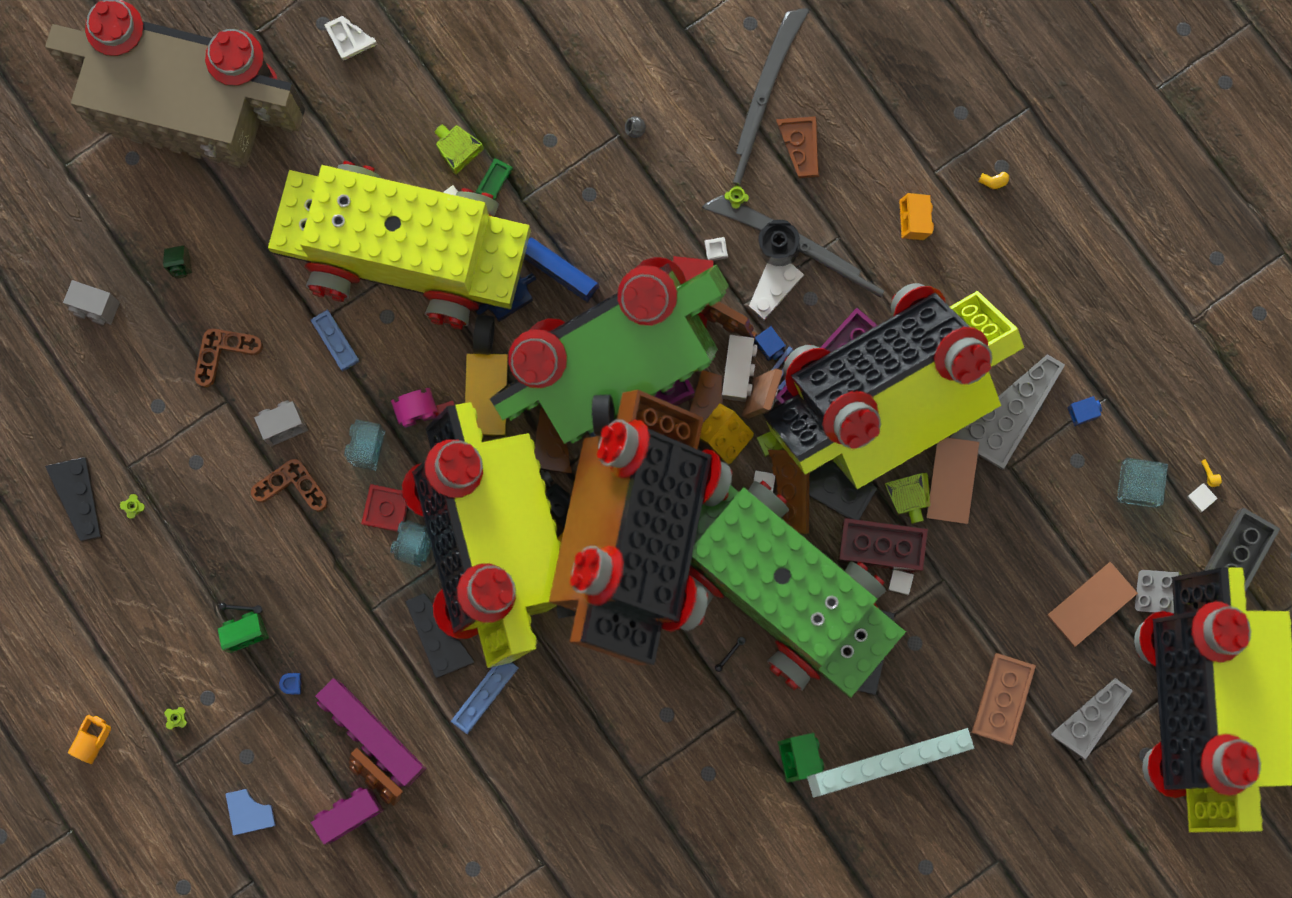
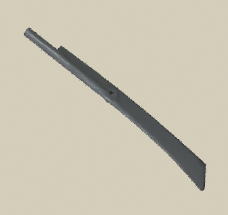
[733,8,810,186]
[702,195,885,298]

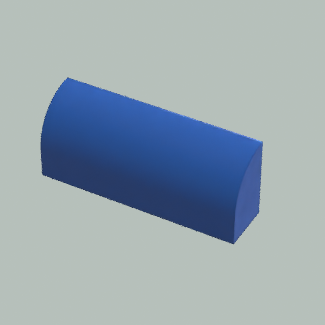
[524,238,599,303]

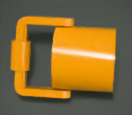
[68,715,111,764]

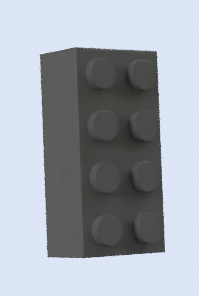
[1204,508,1280,592]

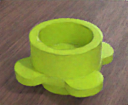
[725,186,749,209]
[120,494,145,519]
[165,707,187,729]

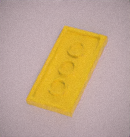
[465,354,508,436]

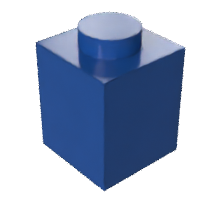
[754,326,786,361]
[1067,396,1102,427]

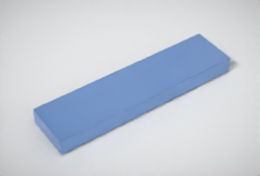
[450,662,519,735]

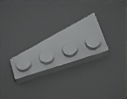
[1050,678,1133,760]

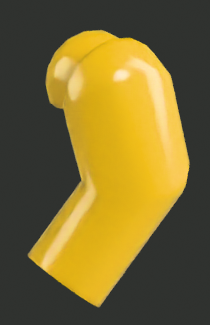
[978,172,1009,190]

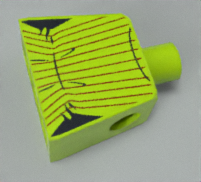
[435,124,484,175]
[885,473,930,524]

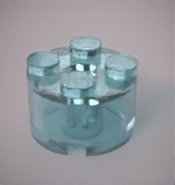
[390,520,431,567]

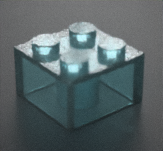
[344,419,385,471]
[1117,458,1168,508]

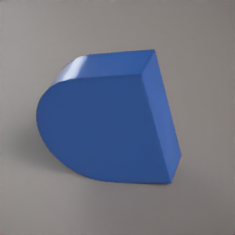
[279,673,301,695]

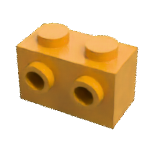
[899,193,934,240]

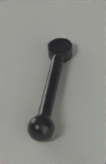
[219,603,262,614]
[715,637,746,672]

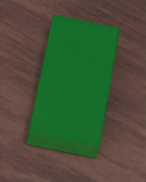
[475,158,513,200]

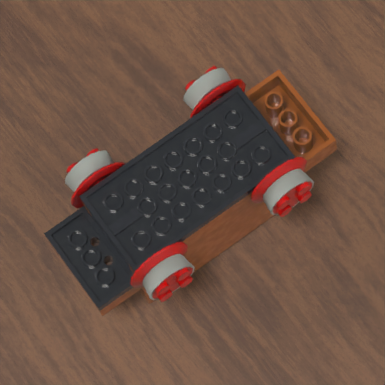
[549,390,733,665]

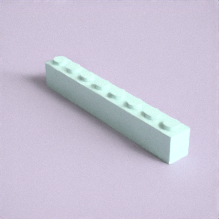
[807,728,974,798]

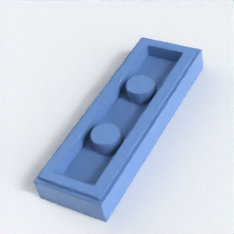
[311,309,359,372]

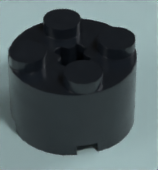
[758,220,800,266]

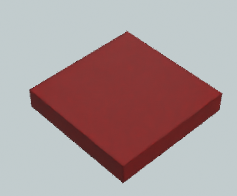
[361,484,408,533]

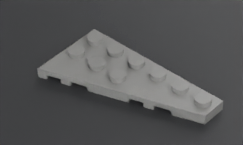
[950,354,1065,470]

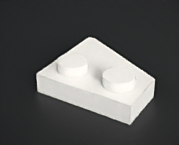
[324,16,377,61]

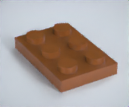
[349,748,403,806]

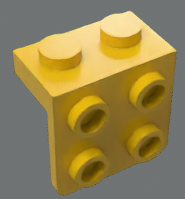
[700,404,754,464]

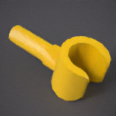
[1201,459,1222,487]

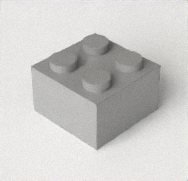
[63,280,120,325]
[254,401,308,447]

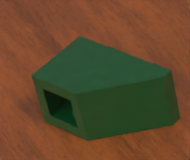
[163,245,192,278]

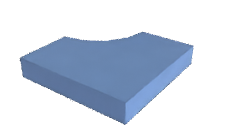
[226,789,276,835]

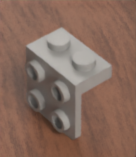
[1135,570,1183,613]

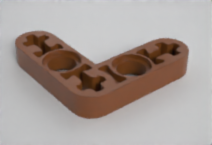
[195,329,263,388]
[251,459,328,512]

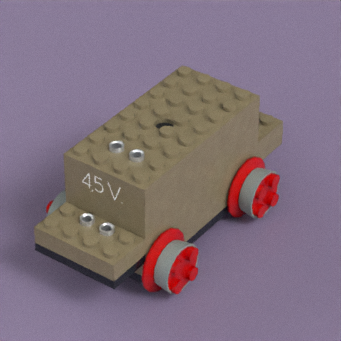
[45,0,305,168]

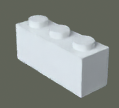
[722,335,757,402]

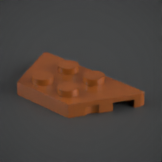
[700,302,757,338]

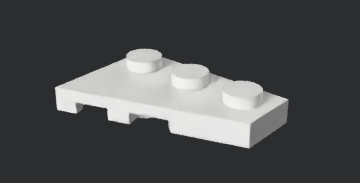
[749,263,804,321]

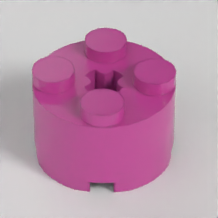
[391,388,438,428]

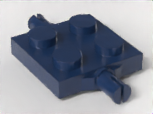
[475,272,537,322]

